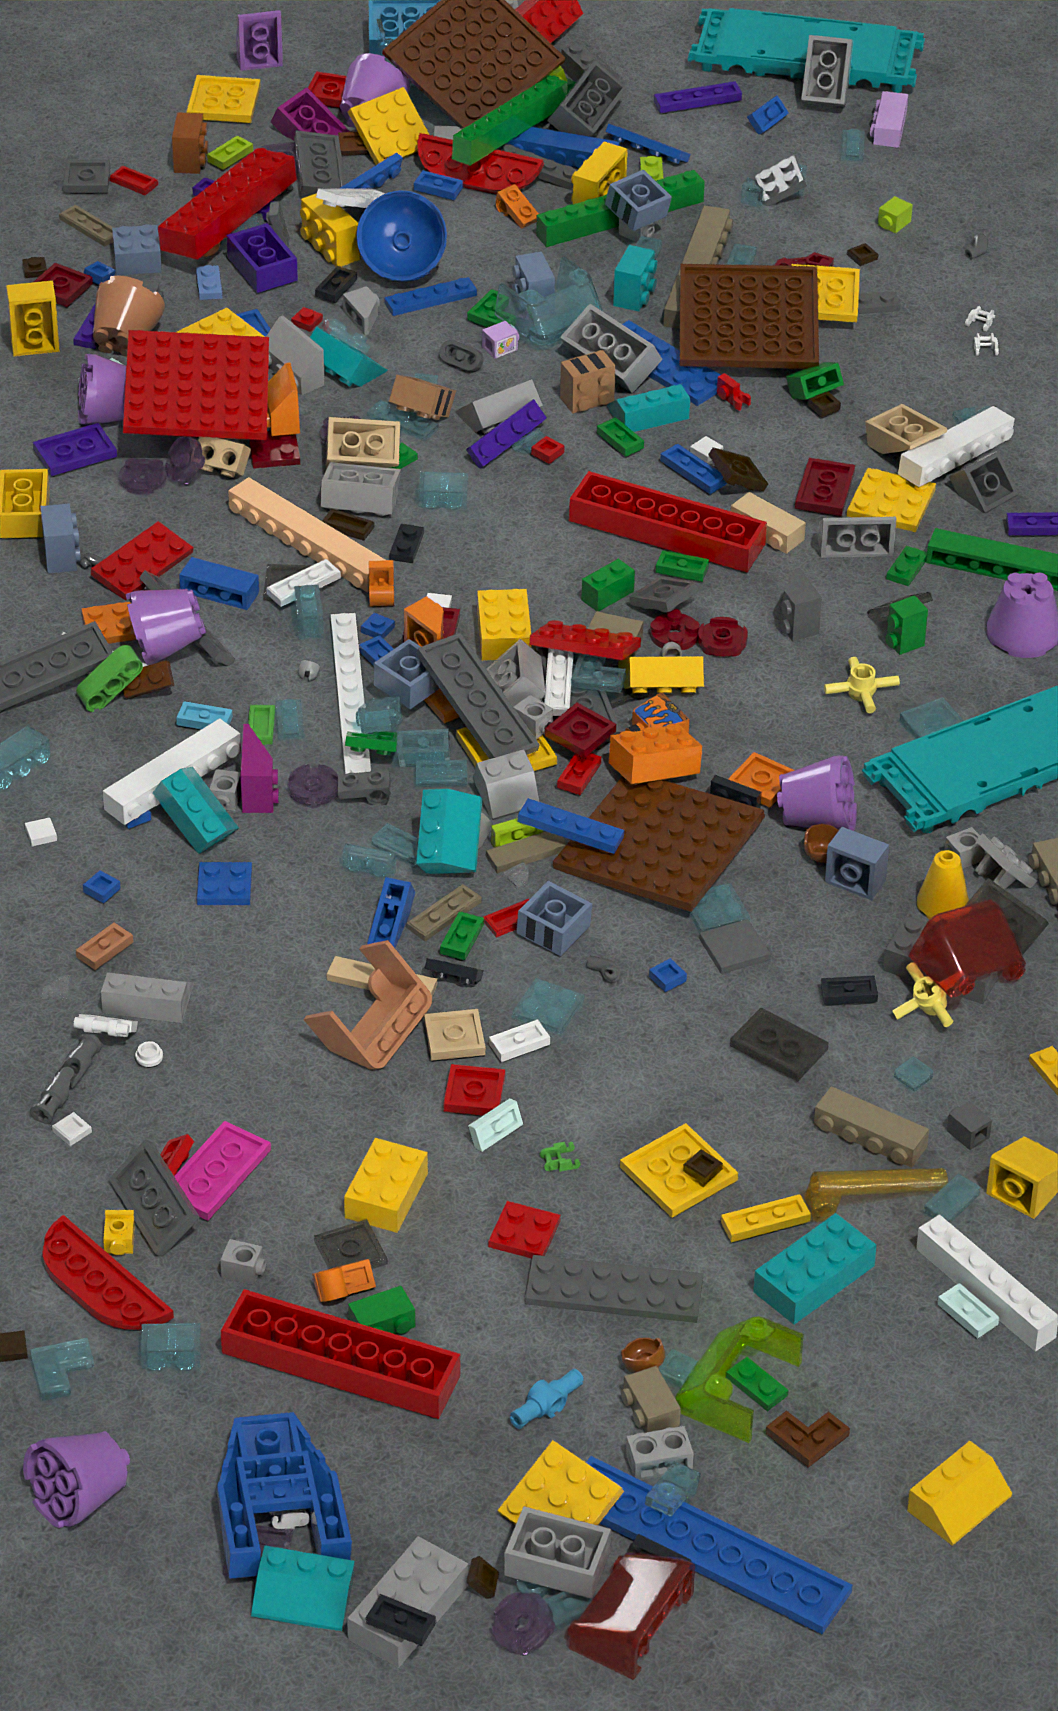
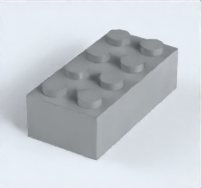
[560,304,662,393]
[347,1536,469,1668]

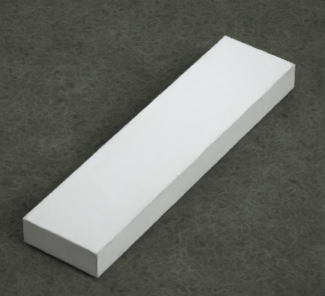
[544,648,574,716]

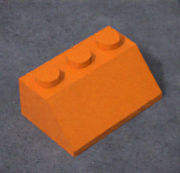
[267,363,300,436]
[404,596,444,647]

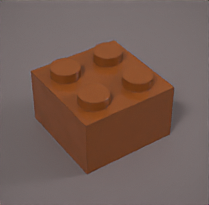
[172,112,208,174]

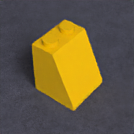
[986,1136,1058,1219]

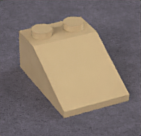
[865,404,947,454]
[325,417,400,472]

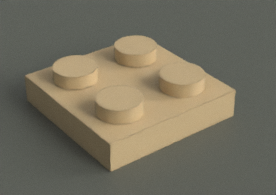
[424,1009,486,1061]

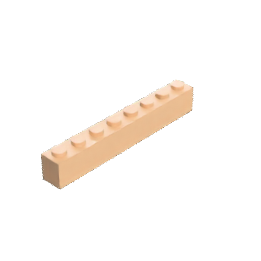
[228,477,385,592]

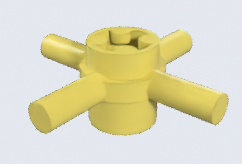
[824,657,900,713]
[892,962,967,1027]

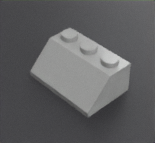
[266,315,324,395]
[455,379,542,434]
[321,462,401,516]
[818,517,896,558]
[486,639,546,707]
[101,972,194,1023]

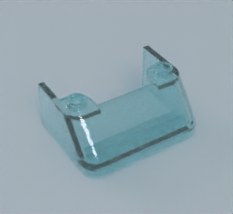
[494,257,603,345]

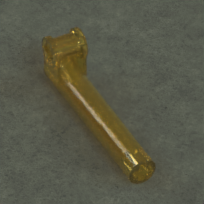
[804,1168,948,1222]

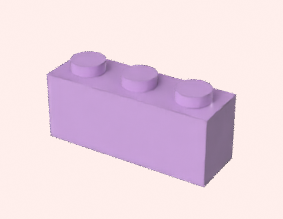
[870,91,908,147]

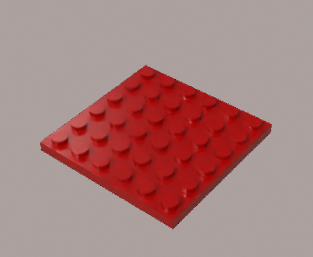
[123,330,269,440]

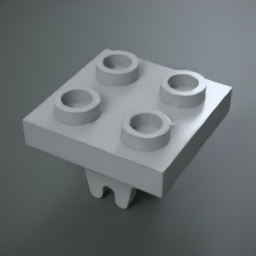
[975,833,1037,893]

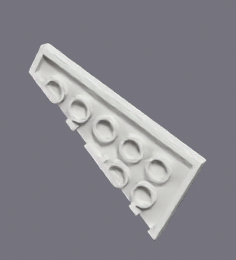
[316,189,386,208]

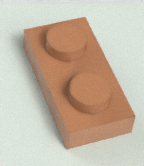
[76,923,133,970]

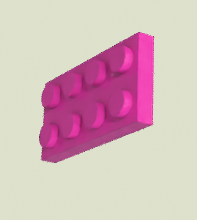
[174,1121,271,1221]

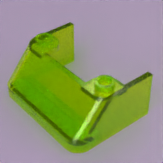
[676,1316,804,1443]

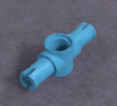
[510,1369,584,1429]

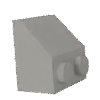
[473,749,539,820]

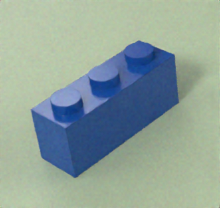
[179,557,259,610]

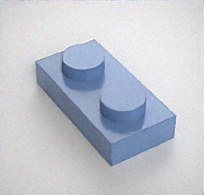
[196,265,222,300]

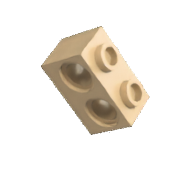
[192,437,251,478]

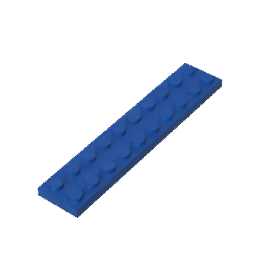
[586,1456,853,1634]

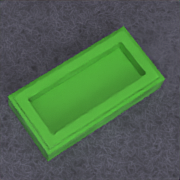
[248,705,275,745]

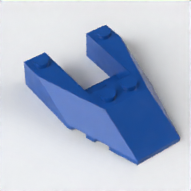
[217,1412,352,1579]

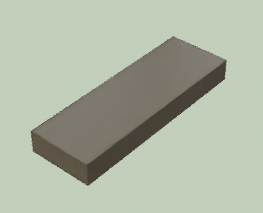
[59,205,113,247]
[486,831,567,873]
[406,884,482,941]

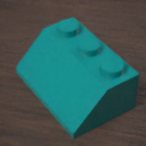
[310,326,387,387]
[607,384,690,432]
[152,767,239,854]
[416,789,483,874]
[251,1545,355,1631]

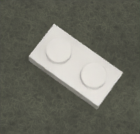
[489,1019,550,1062]

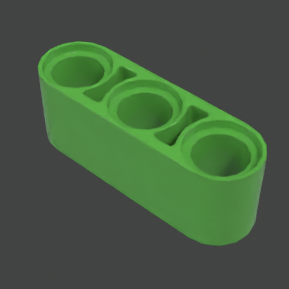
[76,645,143,712]

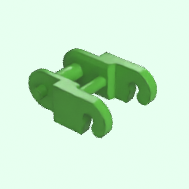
[540,1142,581,1172]

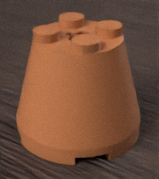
[93,276,165,357]

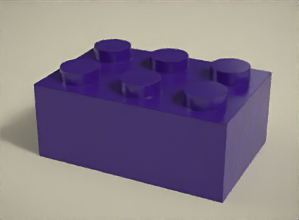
[227,223,298,293]

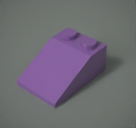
[236,10,283,71]

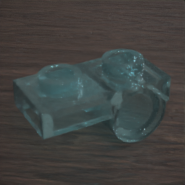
[645,1461,701,1517]

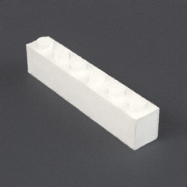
[898,406,1015,487]
[103,719,241,825]
[916,1214,1058,1352]

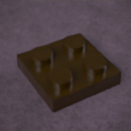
[708,447,768,492]

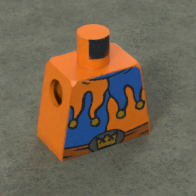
[625,692,690,733]

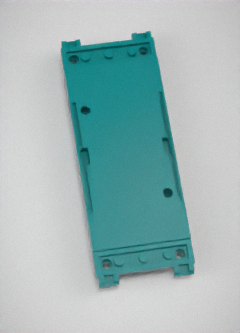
[688,8,925,93]
[862,685,1058,833]

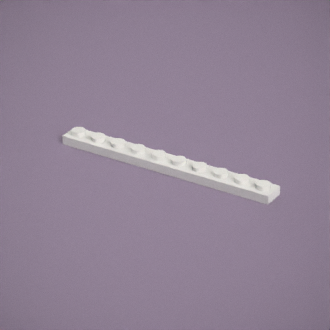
[331,613,371,774]

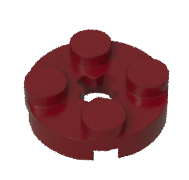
[650,609,700,650]
[698,617,748,657]

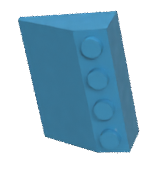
[369,0,440,59]

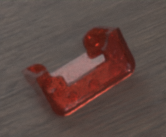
[908,899,1026,998]
[567,1552,695,1680]

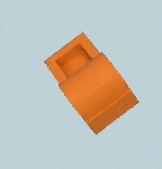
[495,184,539,229]
[369,560,394,607]
[312,1259,376,1302]

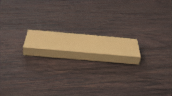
[327,956,437,996]

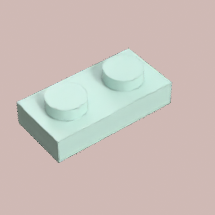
[468,1098,523,1151]
[938,1283,999,1339]

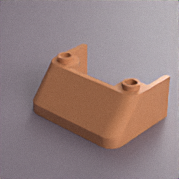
[303,940,432,1069]

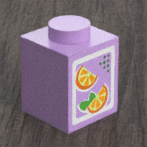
[482,321,519,359]

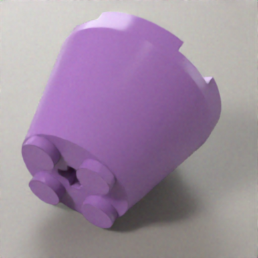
[340,53,410,128]
[78,354,126,425]
[986,573,1058,658]
[126,589,206,665]
[777,755,857,831]
[23,1431,130,1528]

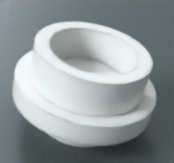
[135,1041,163,1067]

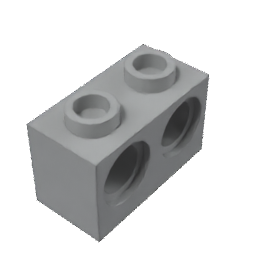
[626,1426,694,1480]

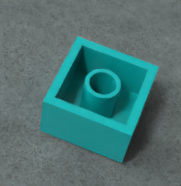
[613,245,658,312]

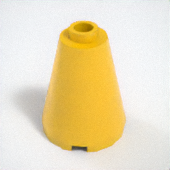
[917,850,969,922]

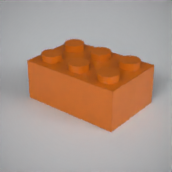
[609,724,702,784]

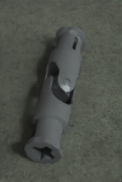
[30,1033,102,1124]

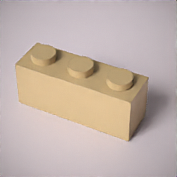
[731,492,806,554]

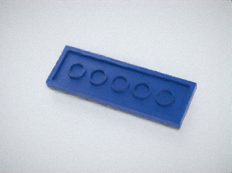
[622,320,720,406]

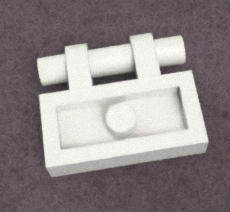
[74,1014,138,1037]

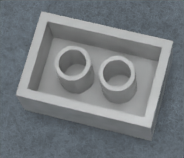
[801,35,853,107]
[504,1506,611,1599]

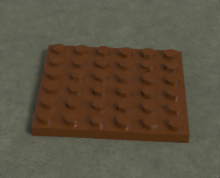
[382,0,566,129]
[679,264,819,369]
[553,776,765,912]

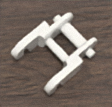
[965,306,995,332]
[974,333,998,356]
[269,1508,310,1529]

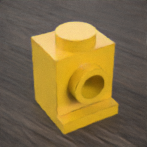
[103,1210,135,1255]

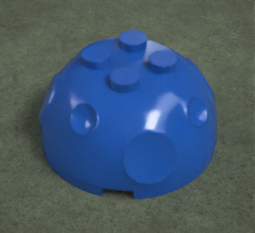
[357,191,447,281]

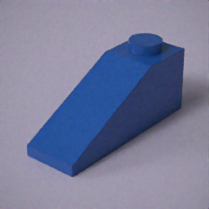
[367,877,415,948]

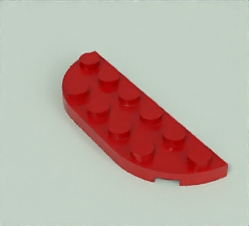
[417,133,544,194]
[42,1215,174,1330]

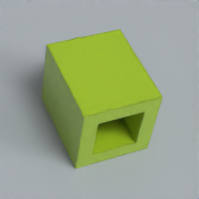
[878,196,913,234]

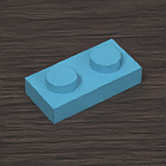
[176,701,233,729]

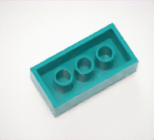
[753,1213,877,1325]

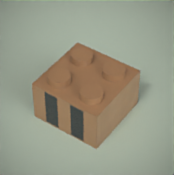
[560,350,615,414]
[389,375,456,420]

